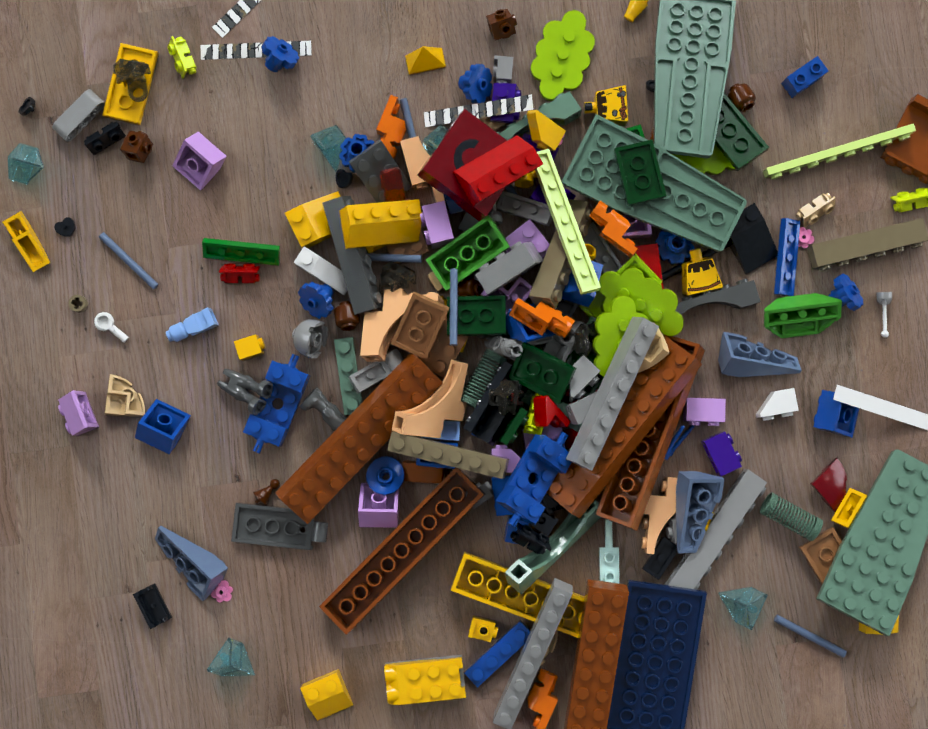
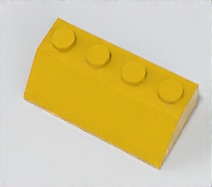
[339,199,422,249]

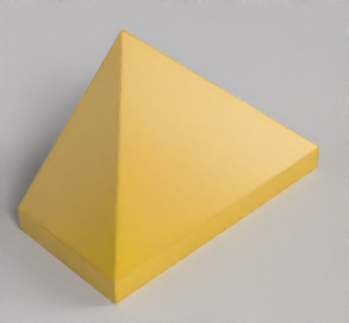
[405,46,446,75]
[831,488,867,529]

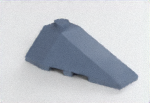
[718,332,802,377]
[676,471,724,553]
[155,526,228,601]

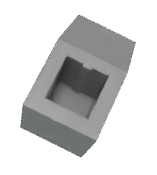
[568,355,600,403]

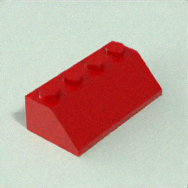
[453,135,543,206]

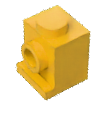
[468,615,498,642]

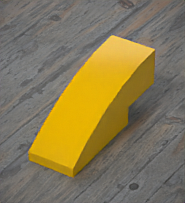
[2,211,50,272]

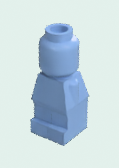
[166,307,219,342]

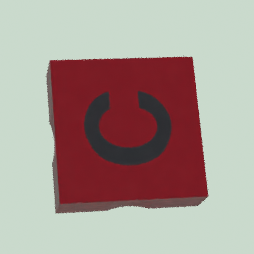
[417,108,507,221]

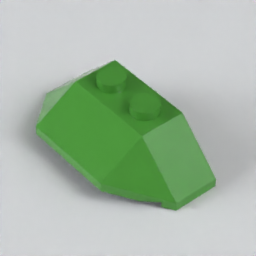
[764,293,842,338]

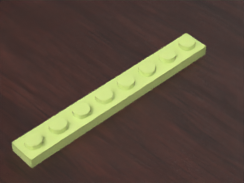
[763,123,916,180]
[535,149,601,295]

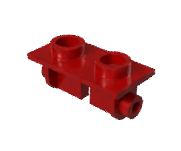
[219,263,260,284]

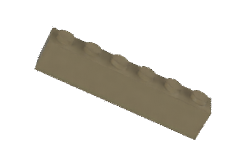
[529,199,593,309]
[807,218,928,271]
[387,432,509,479]

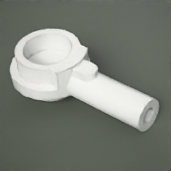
[94,312,129,343]

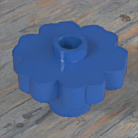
[261,36,299,72]
[458,64,493,104]
[339,134,375,173]
[655,231,695,265]
[828,273,864,311]
[298,282,334,319]

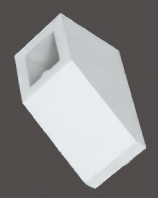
[756,388,799,421]

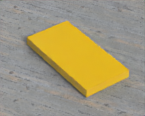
[102,43,159,125]

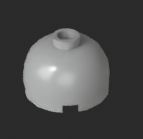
[292,319,328,359]

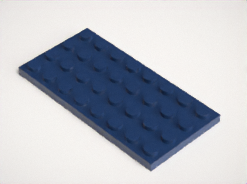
[607,580,707,729]

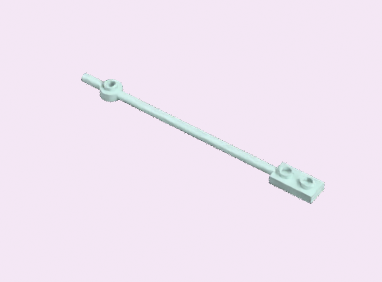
[599,486,619,584]

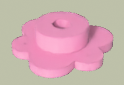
[798,227,814,248]
[211,580,233,603]

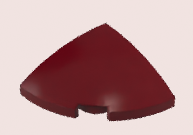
[810,458,847,512]

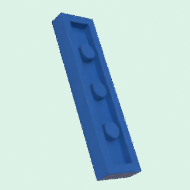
[774,218,801,297]
[464,620,531,688]

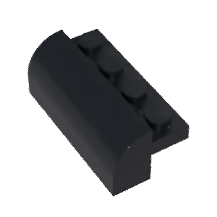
[463,361,529,446]

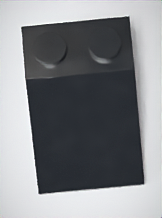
[728,203,778,274]

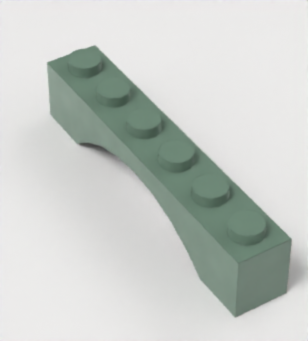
[497,91,582,140]
[505,500,601,595]

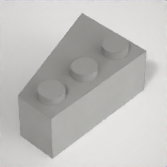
[475,241,543,295]

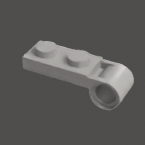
[348,348,404,394]

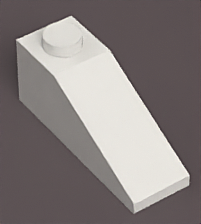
[294,246,348,296]

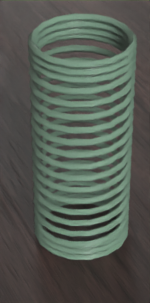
[461,349,507,408]
[760,492,823,541]

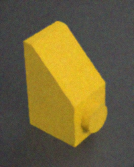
[527,110,566,151]

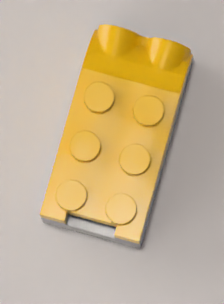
[384,654,466,705]

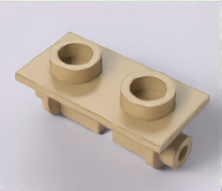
[796,193,836,228]

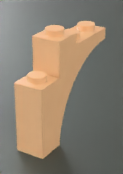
[400,136,446,205]
[360,287,444,362]
[392,360,468,438]
[641,477,677,554]

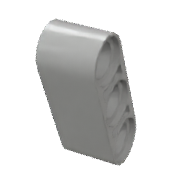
[52,89,105,142]

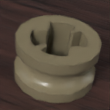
[68,295,88,312]

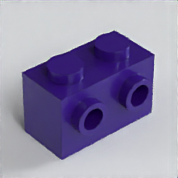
[701,431,742,476]

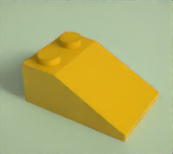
[285,191,341,249]

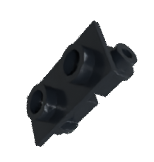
[84,121,126,155]
[510,523,552,554]

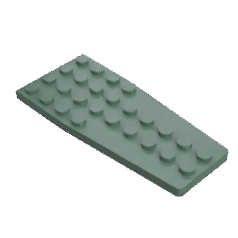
[654,0,736,158]
[561,114,747,252]
[816,449,928,636]

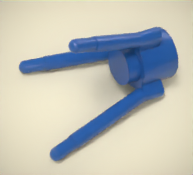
[664,425,695,460]

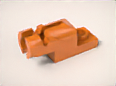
[376,95,406,159]
[589,200,638,258]
[509,298,575,338]
[527,668,558,729]

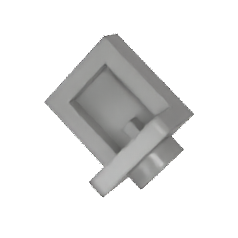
[665,513,677,543]

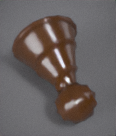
[253,479,280,506]

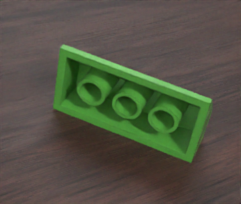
[425,215,510,291]

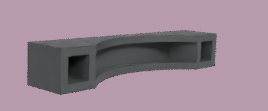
[676,279,761,315]

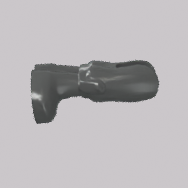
[217,369,273,415]
[300,387,347,431]

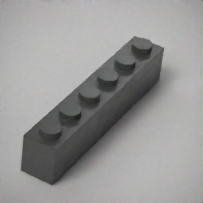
[322,196,383,315]

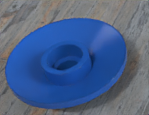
[366,456,405,495]

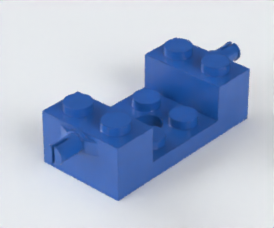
[243,354,310,453]
[496,432,572,528]

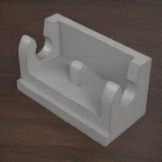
[565,391,597,425]

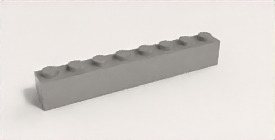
[566,317,659,471]
[664,469,767,590]
[493,578,573,729]

